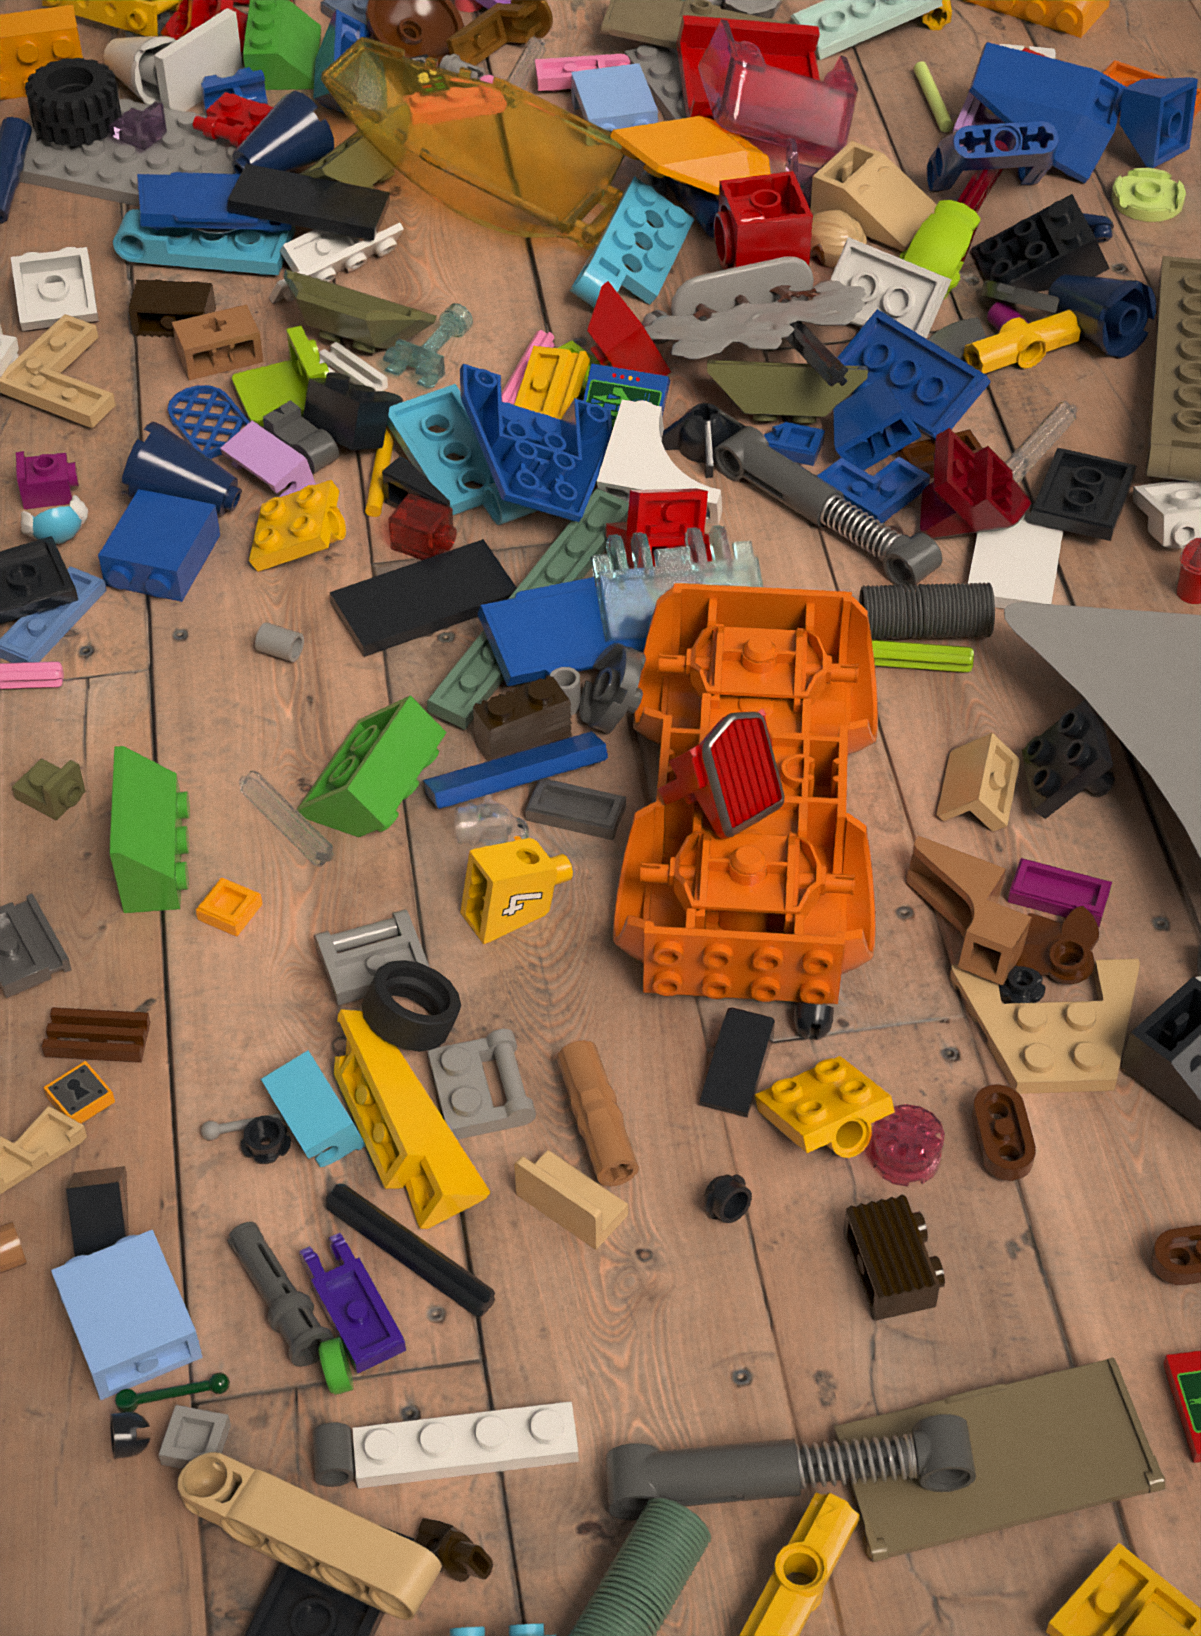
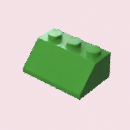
[243,0,322,90]
[295,695,447,837]
[110,746,190,913]

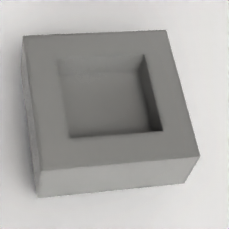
[158,1405,231,1469]

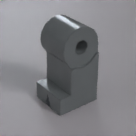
[263,400,339,475]

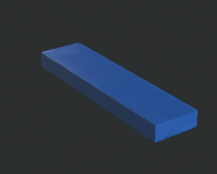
[423,731,608,809]

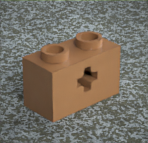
[172,304,264,380]

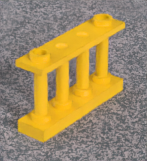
[42,0,180,36]

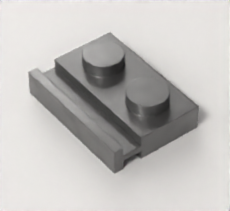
[0,893,72,998]

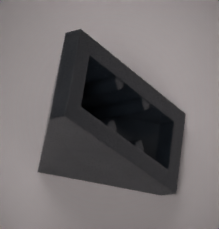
[66,1166,129,1257]

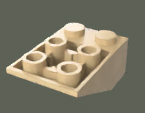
[810,141,937,251]

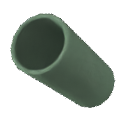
[568,1498,711,1636]

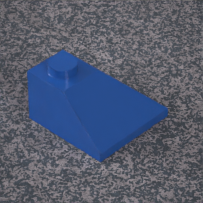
[1118,77,1198,168]

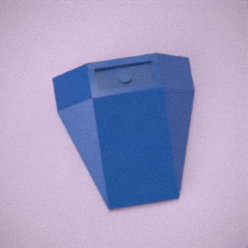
[969,42,1126,184]
[460,364,612,522]

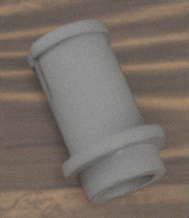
[439,54,486,85]

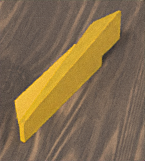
[334,1009,490,1229]

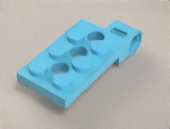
[570,176,694,308]
[113,209,296,275]
[387,384,538,525]

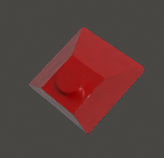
[587,281,671,376]

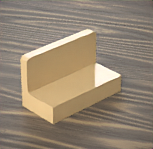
[937,733,1020,832]
[514,1150,628,1250]

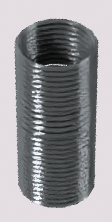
[859,582,995,640]

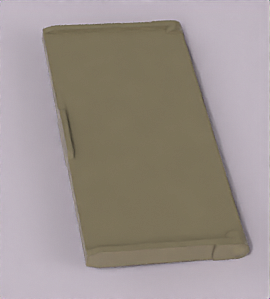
[600,0,790,49]
[834,1357,1165,1562]

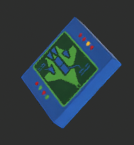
[583,363,671,430]

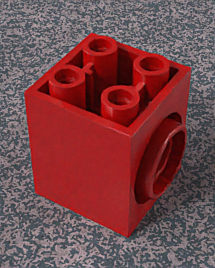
[714,171,813,270]

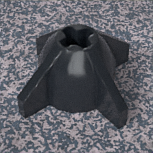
[662,403,745,478]

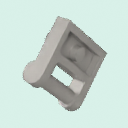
[314,909,429,1006]
[427,1029,537,1140]

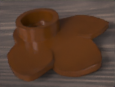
[1015,906,1099,984]

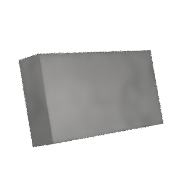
[526,778,626,840]

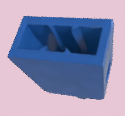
[834,380,922,471]

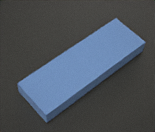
[0,566,107,663]

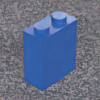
[98,489,220,602]

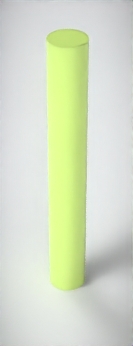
[913,61,954,132]

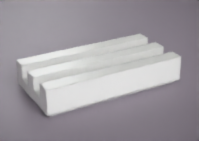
[319,342,388,391]

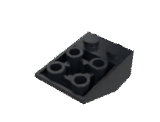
[971,194,1110,292]
[1122,977,1201,1127]

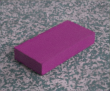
[1008,858,1112,927]

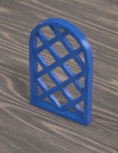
[167,385,250,459]

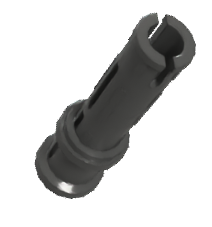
[228,1222,334,1367]

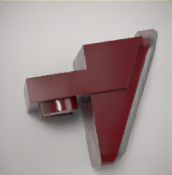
[920,428,1031,539]

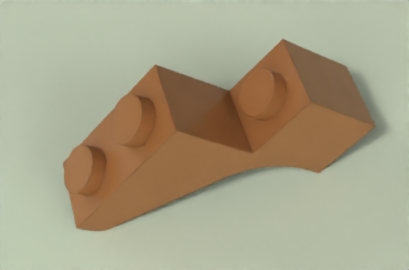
[906,836,1032,985]

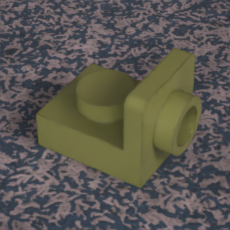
[12,758,86,821]

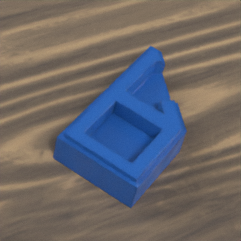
[764,422,825,466]

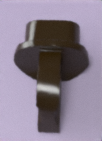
[415,1518,493,1582]

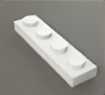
[352,1401,579,1489]

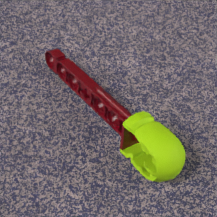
[899,141,1009,300]

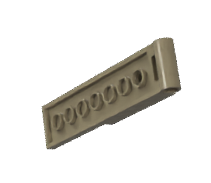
[1146,256,1201,482]

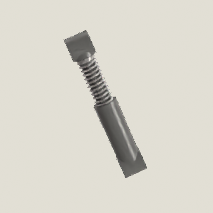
[713,426,943,586]
[605,1414,976,1521]

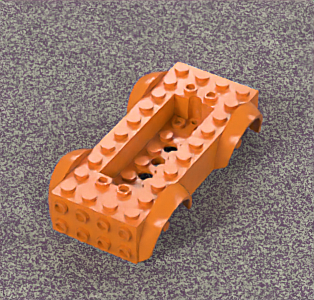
[613,583,878,1004]

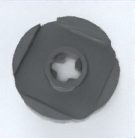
[579,643,646,734]

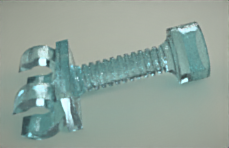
[383,303,473,389]

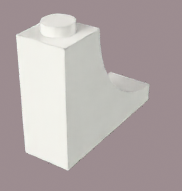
[597,400,723,525]

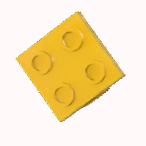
[249,480,346,572]
[755,1056,894,1158]
[1046,1543,1201,1636]

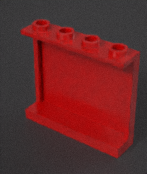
[676,15,833,139]

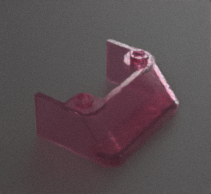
[698,19,858,160]

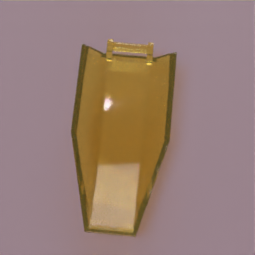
[321,37,625,250]

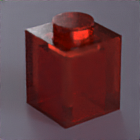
[388,494,457,560]

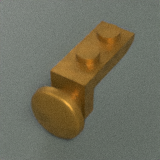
[446,0,553,66]

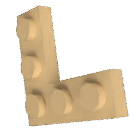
[0,314,116,428]

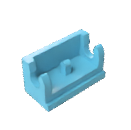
[261,1050,366,1167]

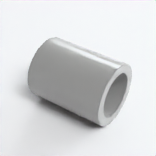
[255,622,304,662]
[550,667,581,715]

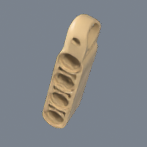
[178,1452,442,1621]

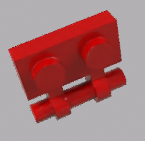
[193,92,274,147]

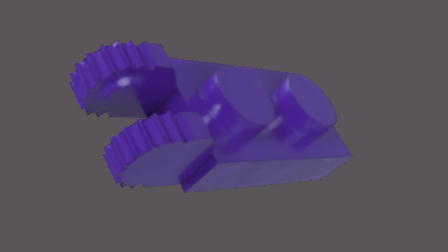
[299,1233,406,1374]

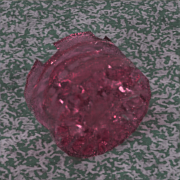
[870,1104,945,1187]

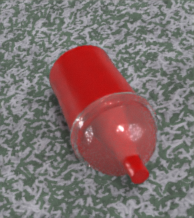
[1176,537,1201,604]

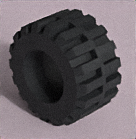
[25,58,122,146]

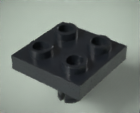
[1021,699,1115,819]

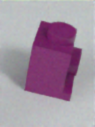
[16,451,79,510]

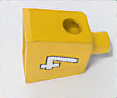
[460,838,573,944]

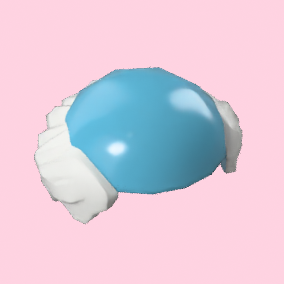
[20,495,89,544]

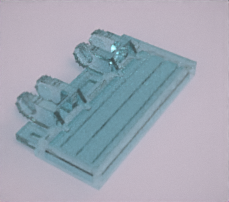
[590,525,763,642]

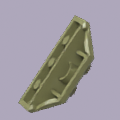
[301,105,409,189]
[283,269,437,354]
[707,359,868,423]

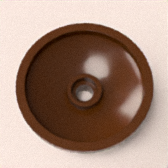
[366,0,464,68]

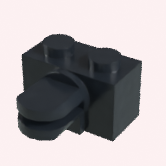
[303,372,403,450]

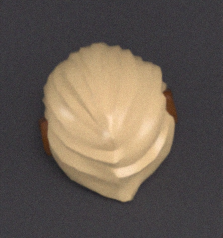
[810,210,867,268]

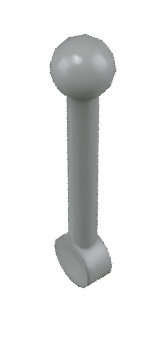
[201,1113,286,1140]

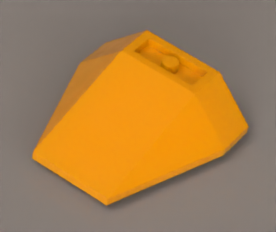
[610,116,771,196]

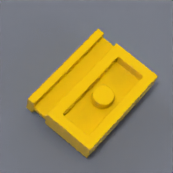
[514,346,590,420]

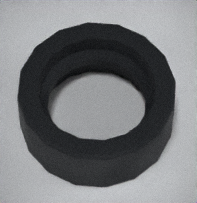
[361,960,461,1052]

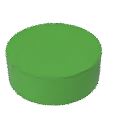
[319,1337,354,1395]

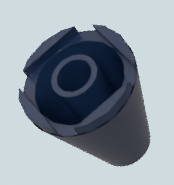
[232,91,335,174]
[1048,274,1156,358]
[121,421,242,516]

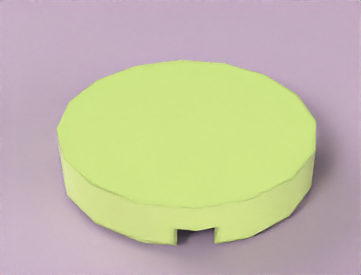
[1111,168,1186,222]

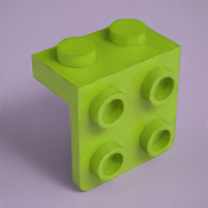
[232,325,329,426]

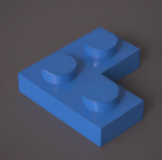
[817,457,930,524]

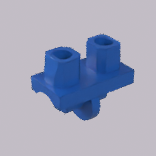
[201,67,268,116]

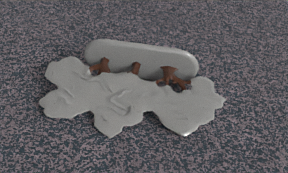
[644,256,866,360]

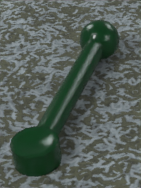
[115,1373,230,1413]

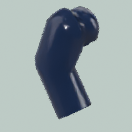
[1083,213,1114,242]

